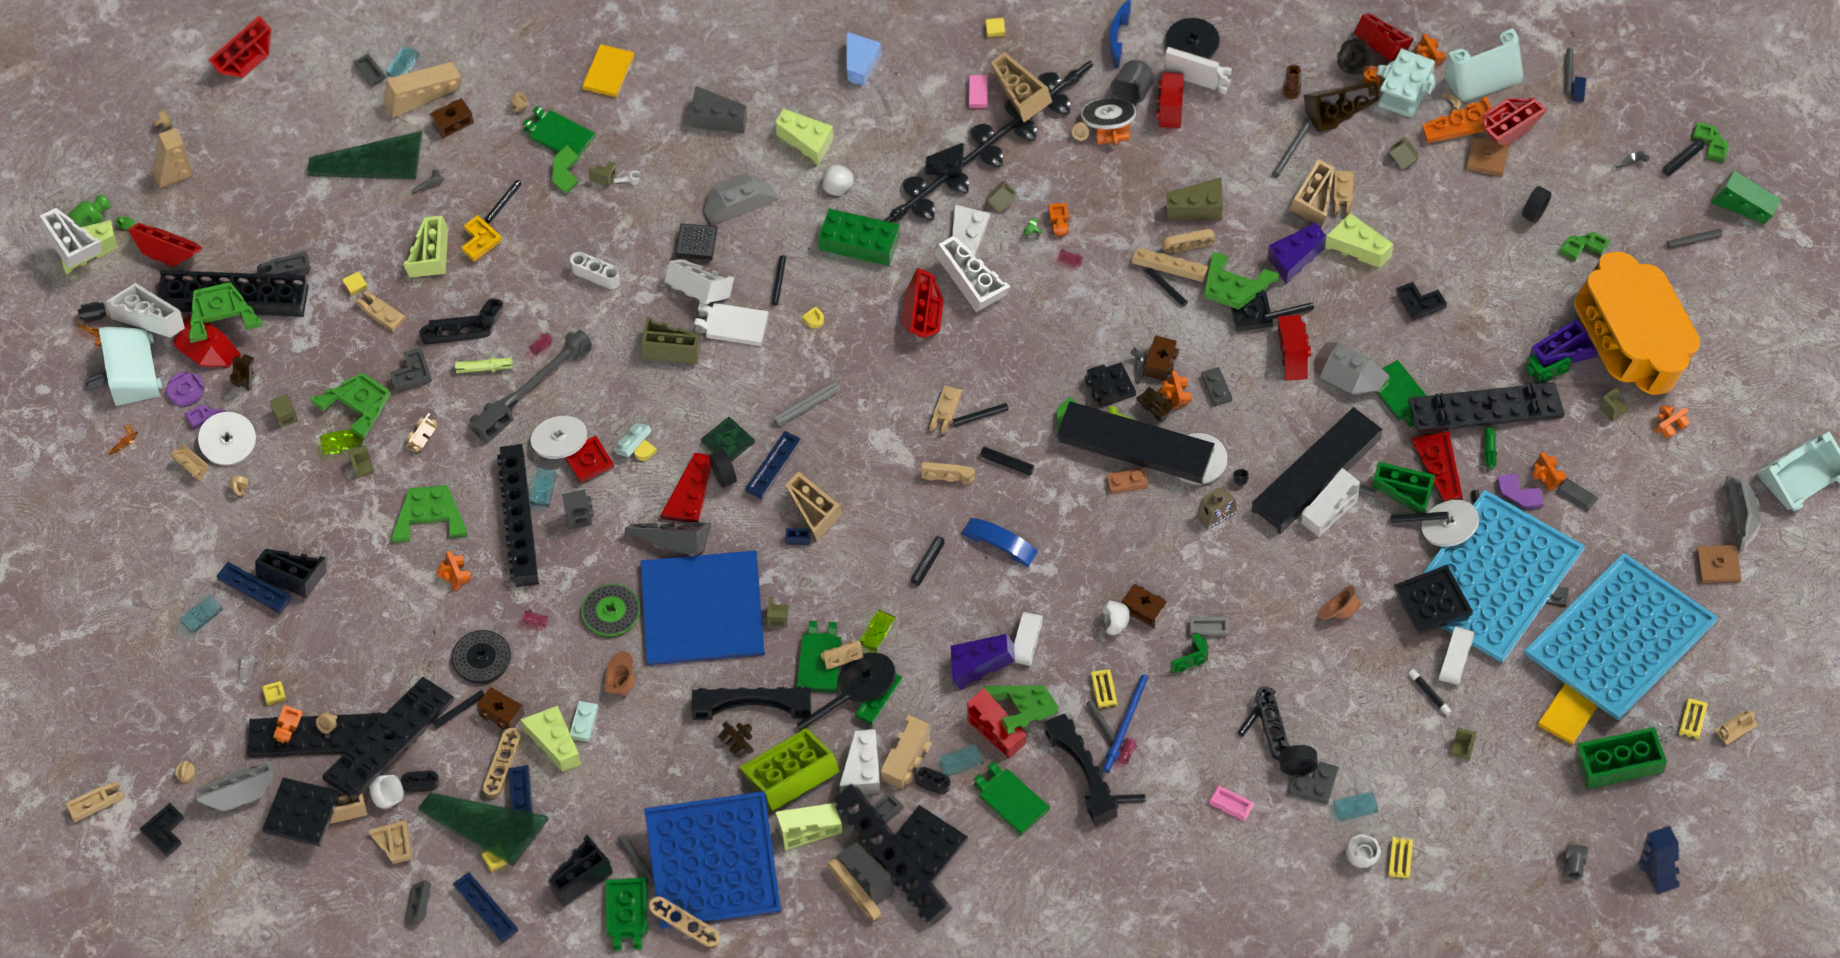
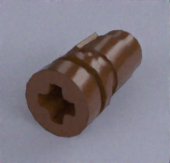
[1283,64,1302,99]

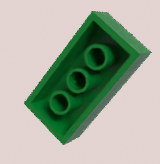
[818,208,900,266]
[1575,727,1667,789]

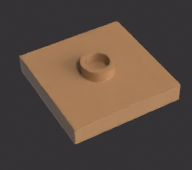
[1466,137,1510,177]
[1697,545,1742,583]

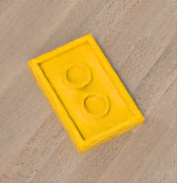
[582,44,635,97]
[1538,684,1598,745]

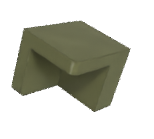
[1390,137,1418,169]
[588,161,617,187]
[987,180,1017,213]
[1600,388,1628,422]
[270,394,298,428]
[347,445,374,478]
[767,597,789,627]
[1451,727,1477,760]

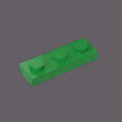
[855,674,903,726]

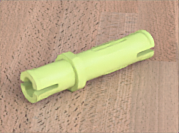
[455,357,513,374]

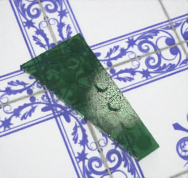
[307,131,423,179]
[418,793,549,867]

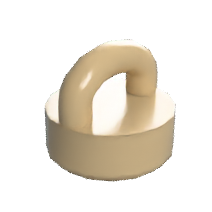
[511,92,529,112]
[154,110,172,129]
[1071,122,1091,141]
[229,476,248,496]
[316,713,337,734]
[175,760,196,783]

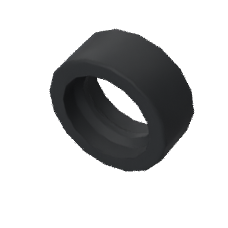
[1522,186,1552,223]
[709,449,737,488]
[1279,745,1318,776]

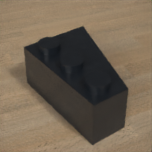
[255,549,327,598]
[548,835,613,907]

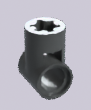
[1565,844,1588,879]

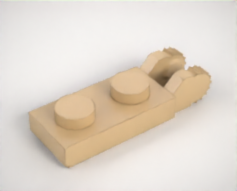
[1334,170,1354,215]
[355,290,406,332]
[930,385,963,434]
[921,462,975,485]
[66,782,125,823]

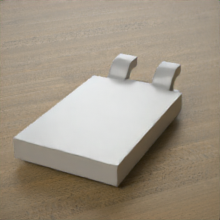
[1165,47,1232,95]
[694,303,769,346]

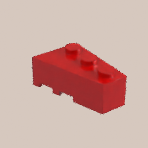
[1353,13,1414,61]
[1156,73,1184,128]
[1278,315,1311,381]
[967,688,1026,759]

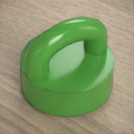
[1024,217,1042,236]

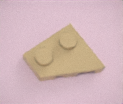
[369,820,413,864]

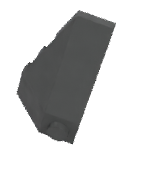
[625,522,711,556]

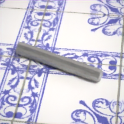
[774,381,840,426]

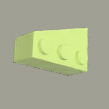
[1325,213,1393,268]
[403,216,448,278]
[61,220,118,275]
[521,705,581,772]
[776,803,843,850]

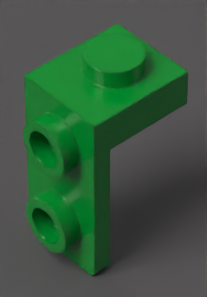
[1525,354,1572,384]
[1170,632,1209,674]

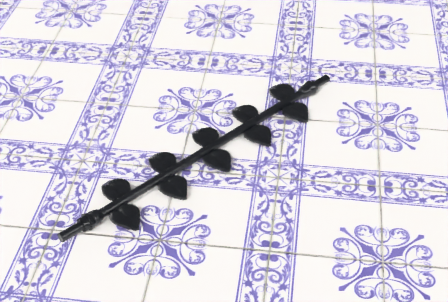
[883,60,1094,222]

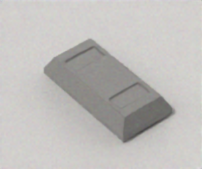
[1189,617,1229,635]

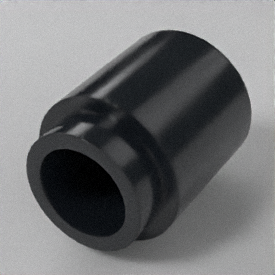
[78,301,107,323]

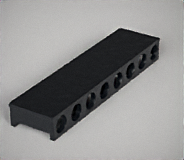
[157,270,309,317]
[1057,401,1215,484]
[1252,407,1383,534]

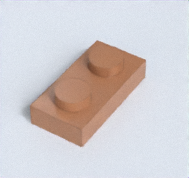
[1107,468,1148,494]

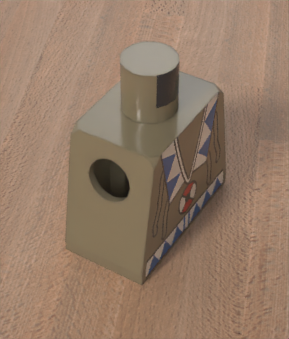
[1197,486,1238,530]

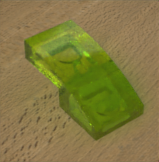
[320,429,363,453]
[860,610,896,652]

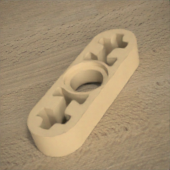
[1162,229,1216,254]

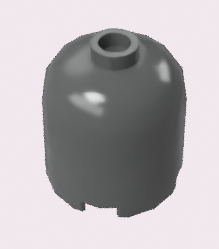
[1110,60,1154,106]

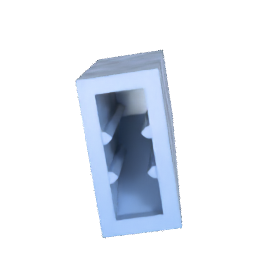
[847,32,882,86]

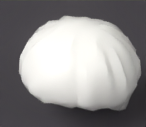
[822,164,854,196]
[1102,600,1130,635]
[369,775,404,809]
[1346,834,1381,868]

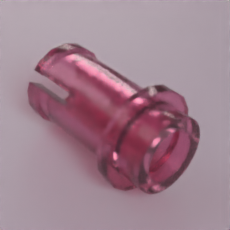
[1058,249,1083,268]
[529,333,553,356]
[522,610,549,628]
[1118,737,1137,764]

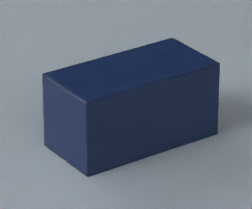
[1572,76,1586,102]
[785,528,811,545]

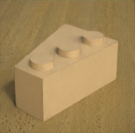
[786,471,843,541]
[881,714,932,790]

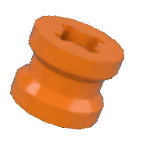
[1363,66,1382,87]

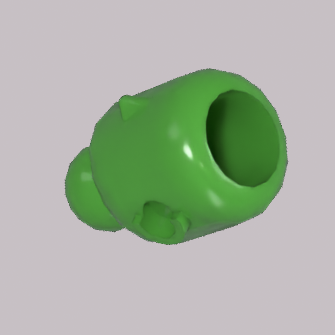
[67,194,111,227]

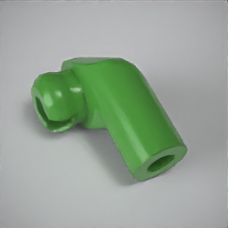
[115,217,136,230]

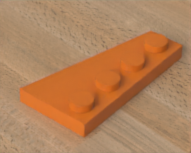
[1422,96,1491,143]

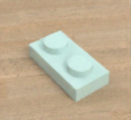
[613,423,652,457]
[570,701,599,742]

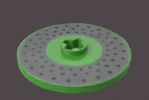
[582,584,640,637]

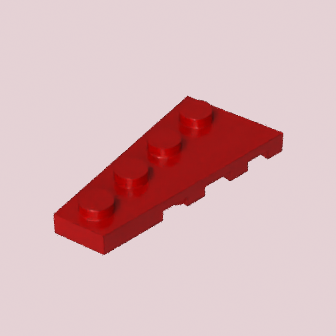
[1411,431,1463,502]
[661,453,712,522]

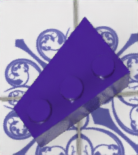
[1268,223,1326,284]
[1529,319,1598,368]
[950,634,1015,691]

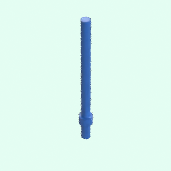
[1102,674,1148,773]

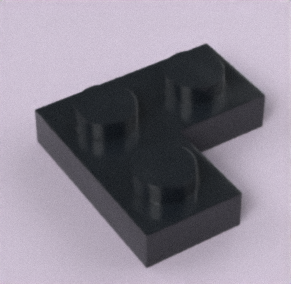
[1396,282,1447,320]
[140,803,184,857]

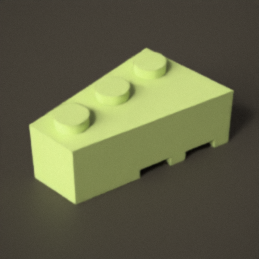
[776,109,834,166]

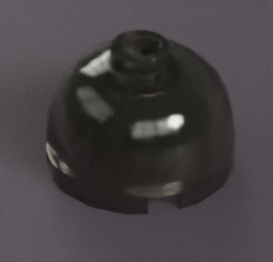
[1337,39,1374,75]

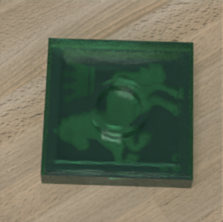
[701,417,755,462]

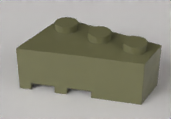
[1166,177,1223,220]
[641,316,701,364]

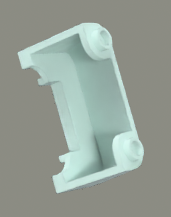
[1445,28,1523,103]
[99,327,163,406]
[1756,431,1840,512]

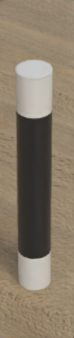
[1408,669,1453,717]

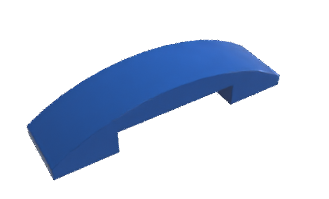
[1110,0,1131,68]
[961,518,1038,567]

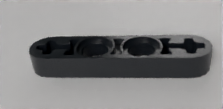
[419,319,493,344]
[1255,686,1289,760]

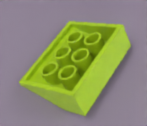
[739,728,840,811]

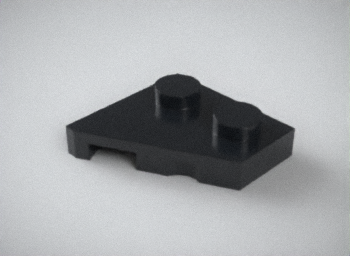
[925,143,965,175]

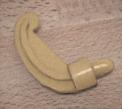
[1441,93,1462,111]

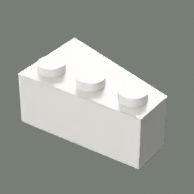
[40,208,101,269]
[665,259,734,304]
[1301,468,1360,537]
[840,729,880,795]

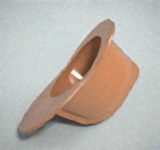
[1318,585,1361,620]
[604,651,636,697]

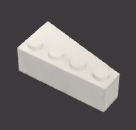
[935,236,1011,312]
[106,283,185,337]

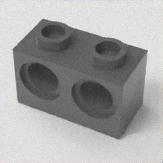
[562,489,594,530]

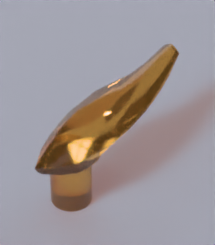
[76,323,102,347]
[108,424,138,455]

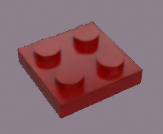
[564,436,614,484]

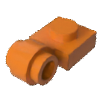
[1048,203,1069,236]
[273,704,303,744]

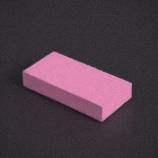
[969,75,988,108]
[1209,785,1254,822]

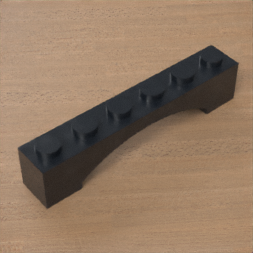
[691,687,812,720]
[1044,713,1119,826]

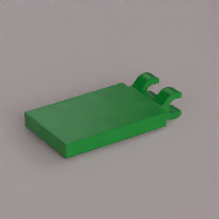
[522,106,596,157]
[1375,360,1427,428]
[797,621,842,693]
[973,761,1050,836]
[606,877,648,951]

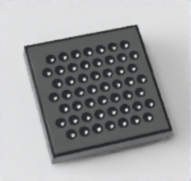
[676,223,718,260]

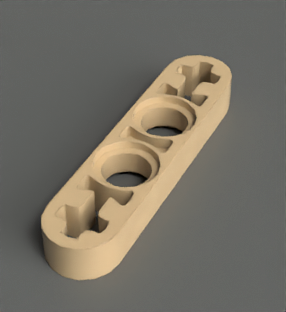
[483,728,521,799]
[827,857,882,922]
[649,897,720,948]

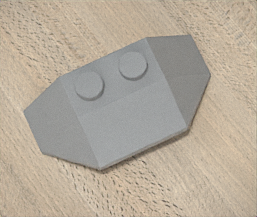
[704,173,778,226]
[1315,342,1389,395]
[1724,475,1763,552]
[194,762,275,811]

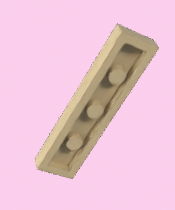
[1132,248,1209,282]

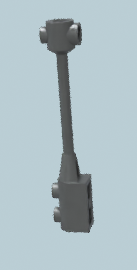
[469,330,592,443]

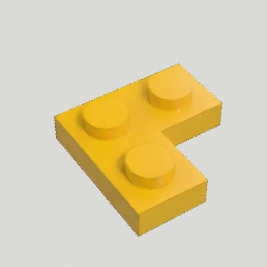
[462,215,502,262]

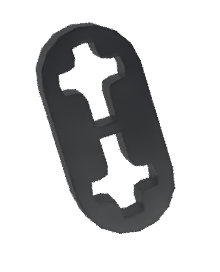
[479,298,503,326]
[914,767,951,794]
[401,770,440,792]

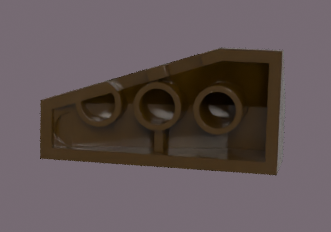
[1304,82,1379,132]

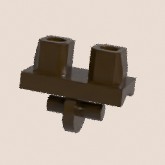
[230,354,254,391]
[1136,386,1174,422]
[718,721,754,758]

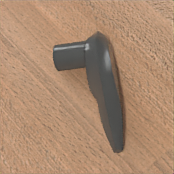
[1615,151,1650,168]
[412,169,445,193]
[1131,348,1146,383]

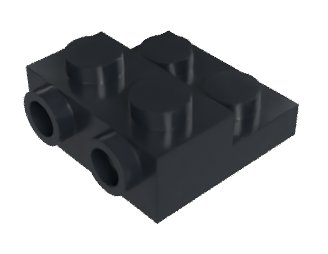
[1085,362,1136,407]

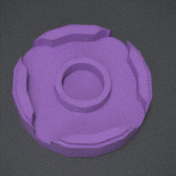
[166,372,205,407]

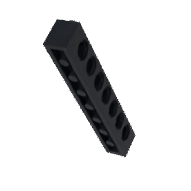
[497,444,539,587]
[833,784,953,924]

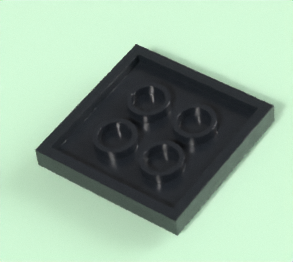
[1393,565,1473,636]
[262,777,341,847]
[888,805,968,883]

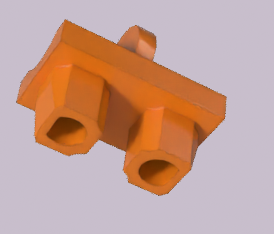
[1414,34,1446,70]
[1096,124,1130,146]
[1159,371,1192,410]
[1653,405,1690,439]
[1532,452,1566,491]
[436,551,471,591]

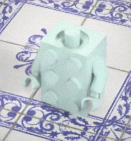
[1376,49,1435,118]

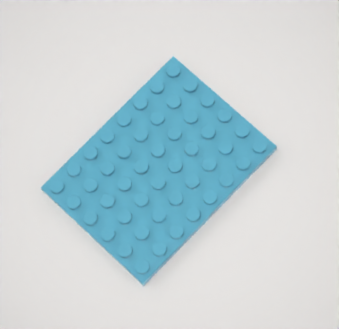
[1402,490,1585,663]
[1524,553,1718,721]

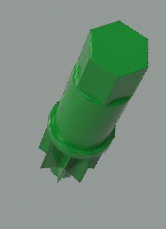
[1484,428,1497,470]

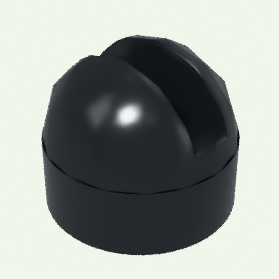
[1233,469,1249,486]

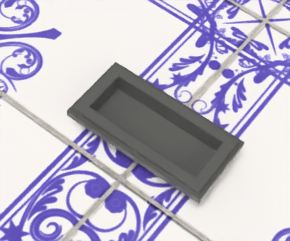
[353,54,387,86]
[1556,478,1599,512]

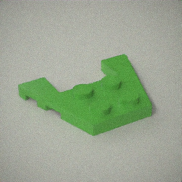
[1205,252,1279,309]
[189,282,262,343]
[310,373,391,439]
[392,485,468,543]
[982,685,1058,734]

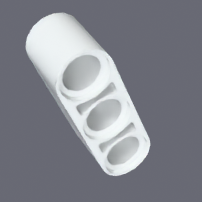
[570,252,620,289]
[1013,612,1043,666]
[1439,626,1475,685]

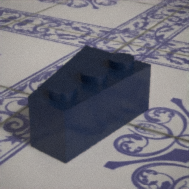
[1639,825,1680,895]

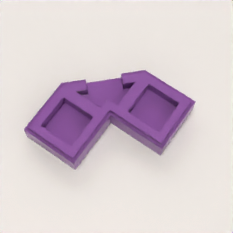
[184,405,227,430]
[1497,474,1543,510]

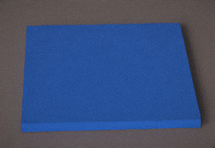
[641,550,765,665]
[644,791,781,929]

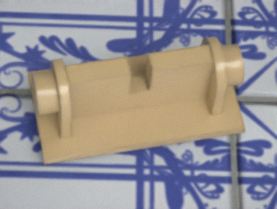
[405,413,437,453]
[171,444,209,482]
[820,640,863,670]
[1714,710,1758,745]

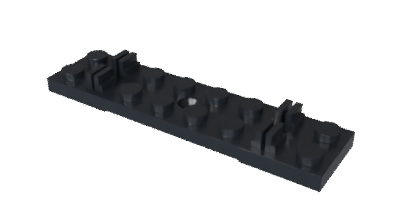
[1408,382,1565,434]
[322,677,454,800]
[248,712,407,758]

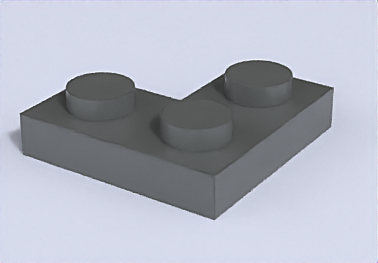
[390,347,432,391]
[1289,762,1339,805]

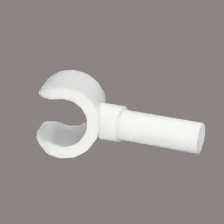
[614,171,640,185]

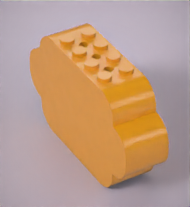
[1574,252,1700,395]

